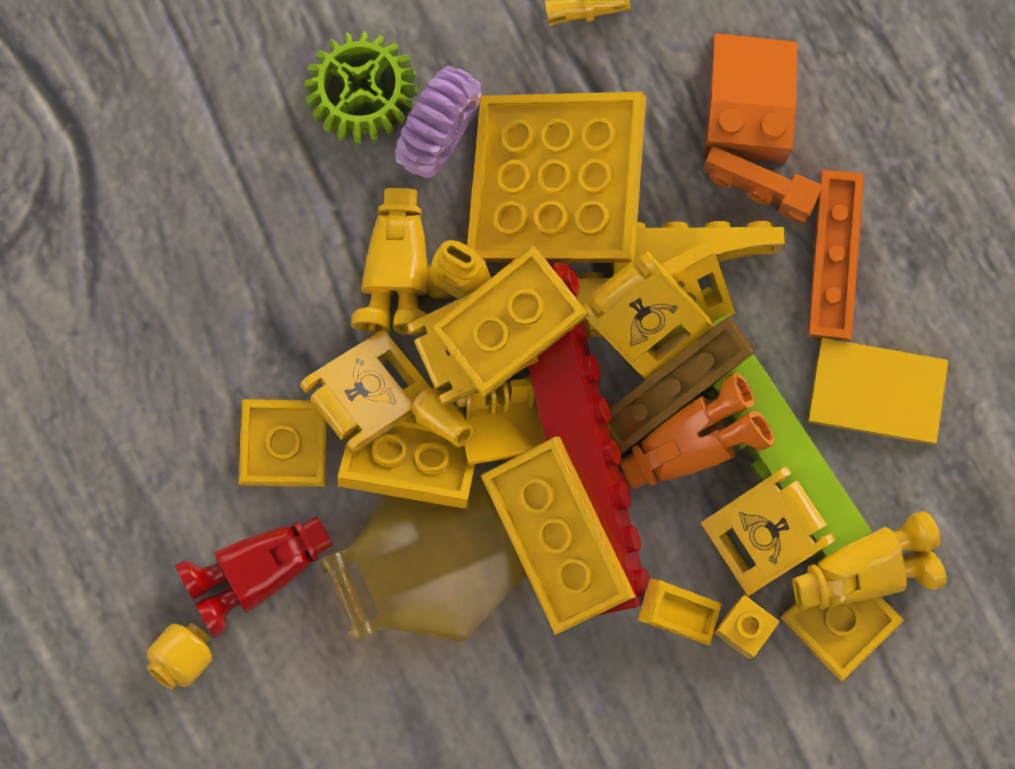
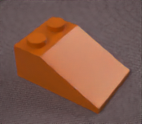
[703,33,797,163]

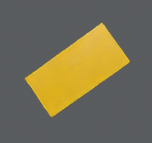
[480,437,636,635]

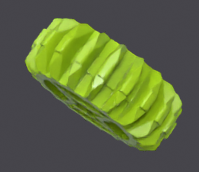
[304,30,418,145]

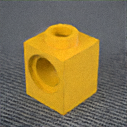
[713,595,780,659]

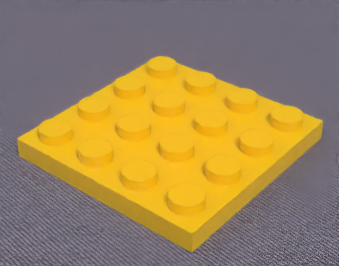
[467,92,646,263]

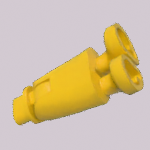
[351,188,428,335]
[427,240,491,302]
[792,511,947,611]

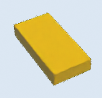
[638,578,722,645]

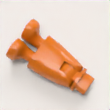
[620,372,774,490]

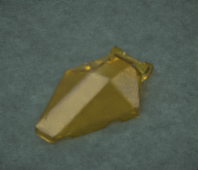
[319,482,527,643]

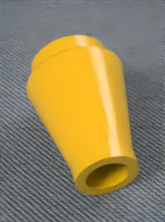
[412,387,474,447]

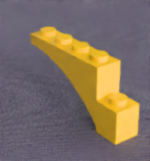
[577,221,785,337]

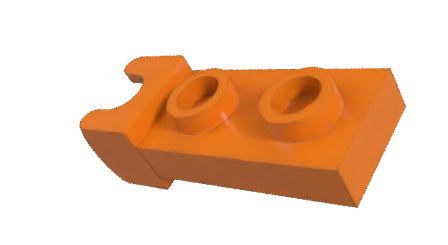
[702,146,822,224]

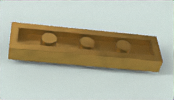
[607,316,757,455]

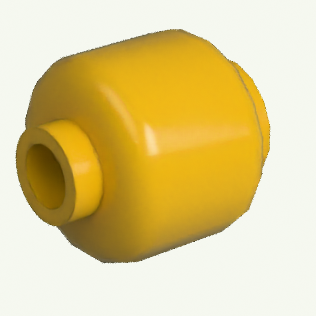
[146,623,212,690]

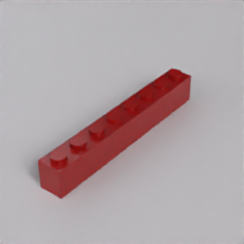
[528,263,650,616]

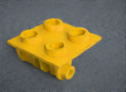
[454,375,546,465]

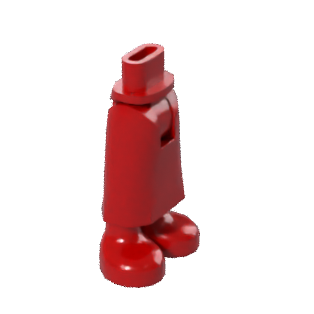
[175,516,333,638]

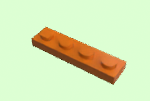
[807,169,864,342]

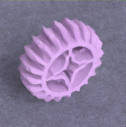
[395,66,481,179]

